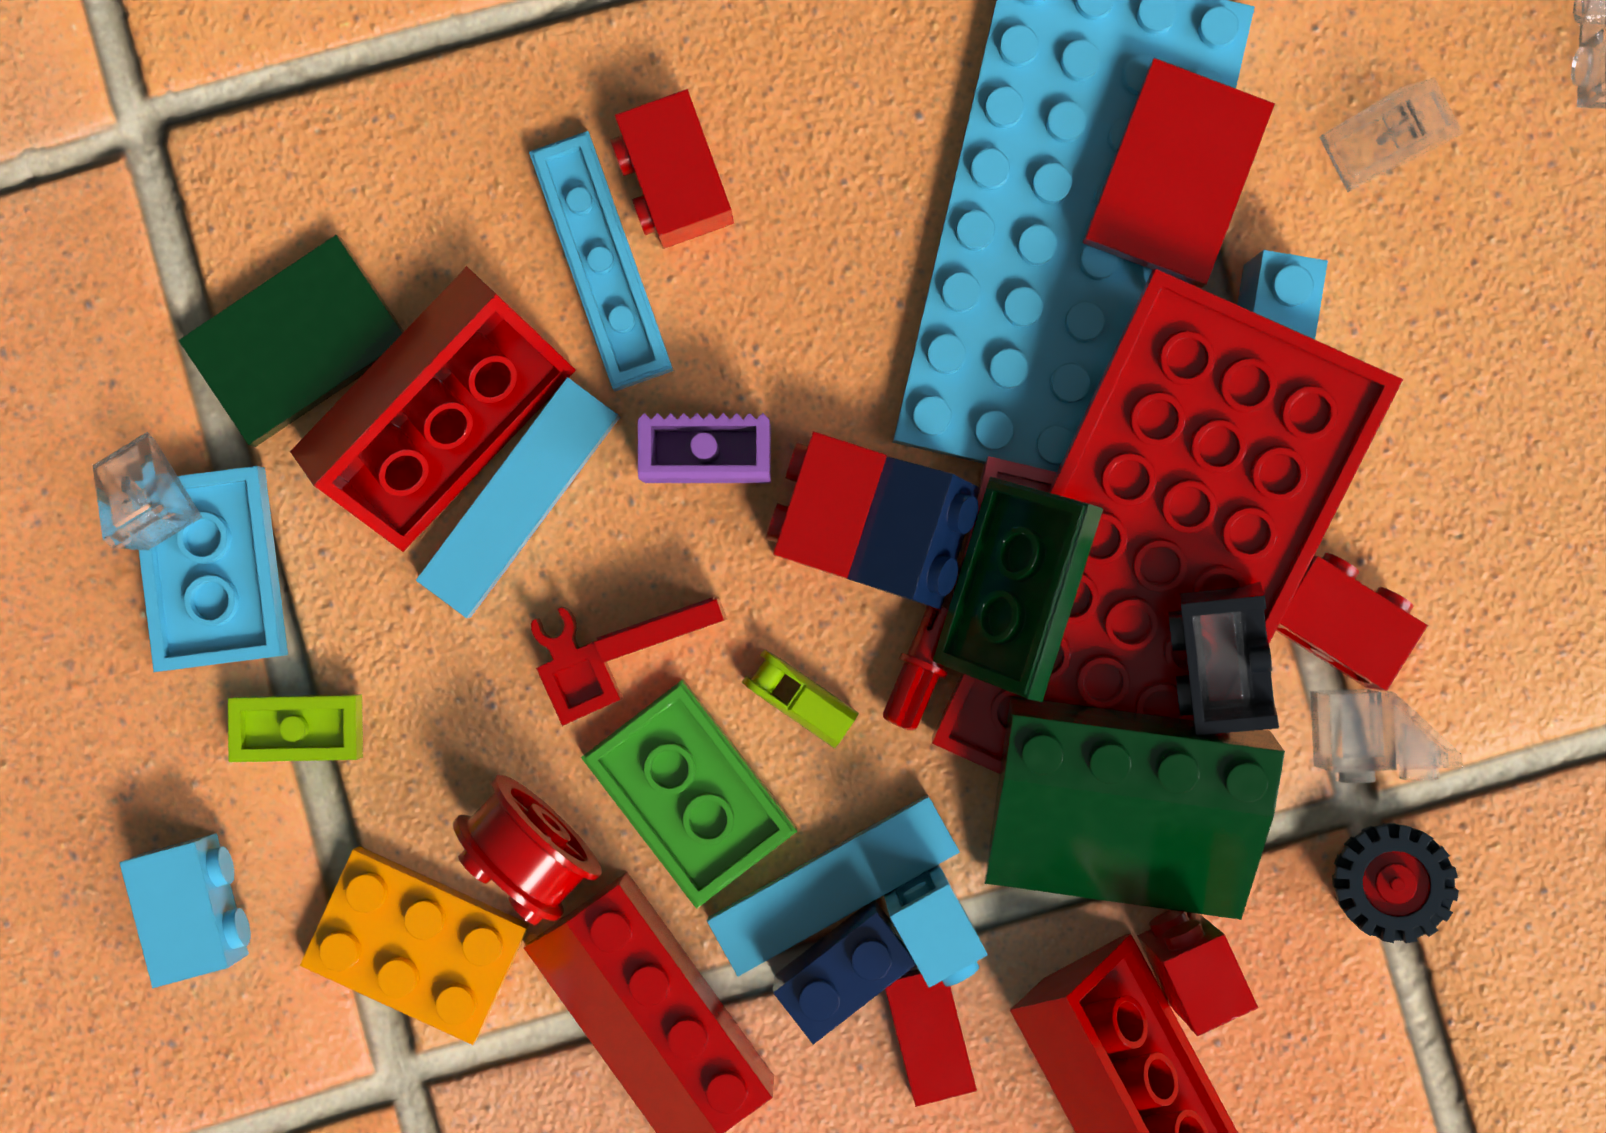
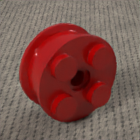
[453,774,602,925]

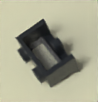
[1168,582,1279,736]

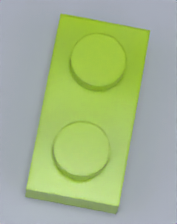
[228,694,363,762]

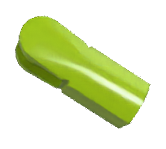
[742,649,859,748]

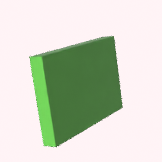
[581,679,797,909]

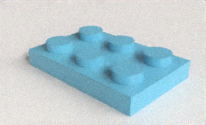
[130,466,288,672]

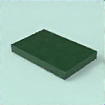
[178,235,404,447]
[933,477,1103,702]

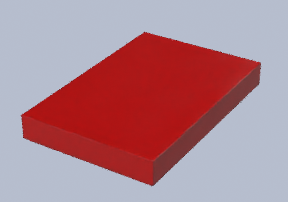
[1082,58,1275,288]

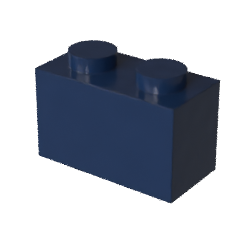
[847,456,980,610]
[773,900,916,1045]

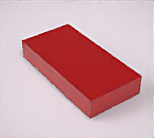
[594,597,727,663]
[885,969,977,1107]

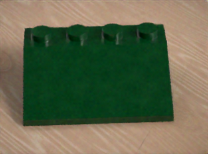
[985,696,1285,920]

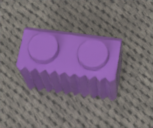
[638,413,771,483]

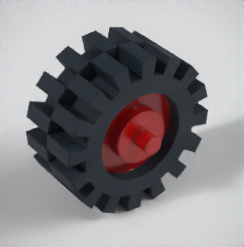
[1332,823,1459,943]

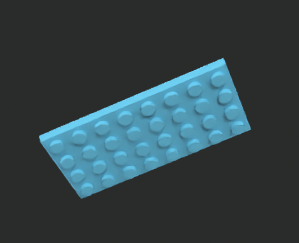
[893,0,1255,472]

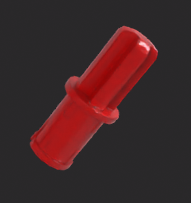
[883,605,948,731]

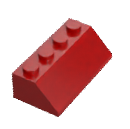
[290,266,576,552]
[523,872,774,1133]
[1010,934,1238,1133]

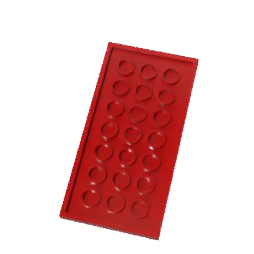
[932,269,1403,774]

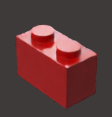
[610,89,734,249]
[766,431,887,579]
[1276,553,1428,691]
[1137,910,1258,1036]

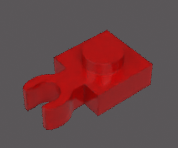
[531,607,623,726]

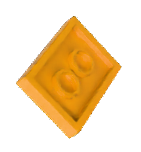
[300,846,530,1045]

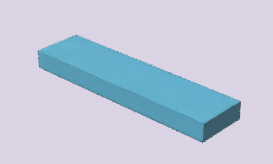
[529,131,674,392]
[416,377,620,618]
[707,794,960,977]

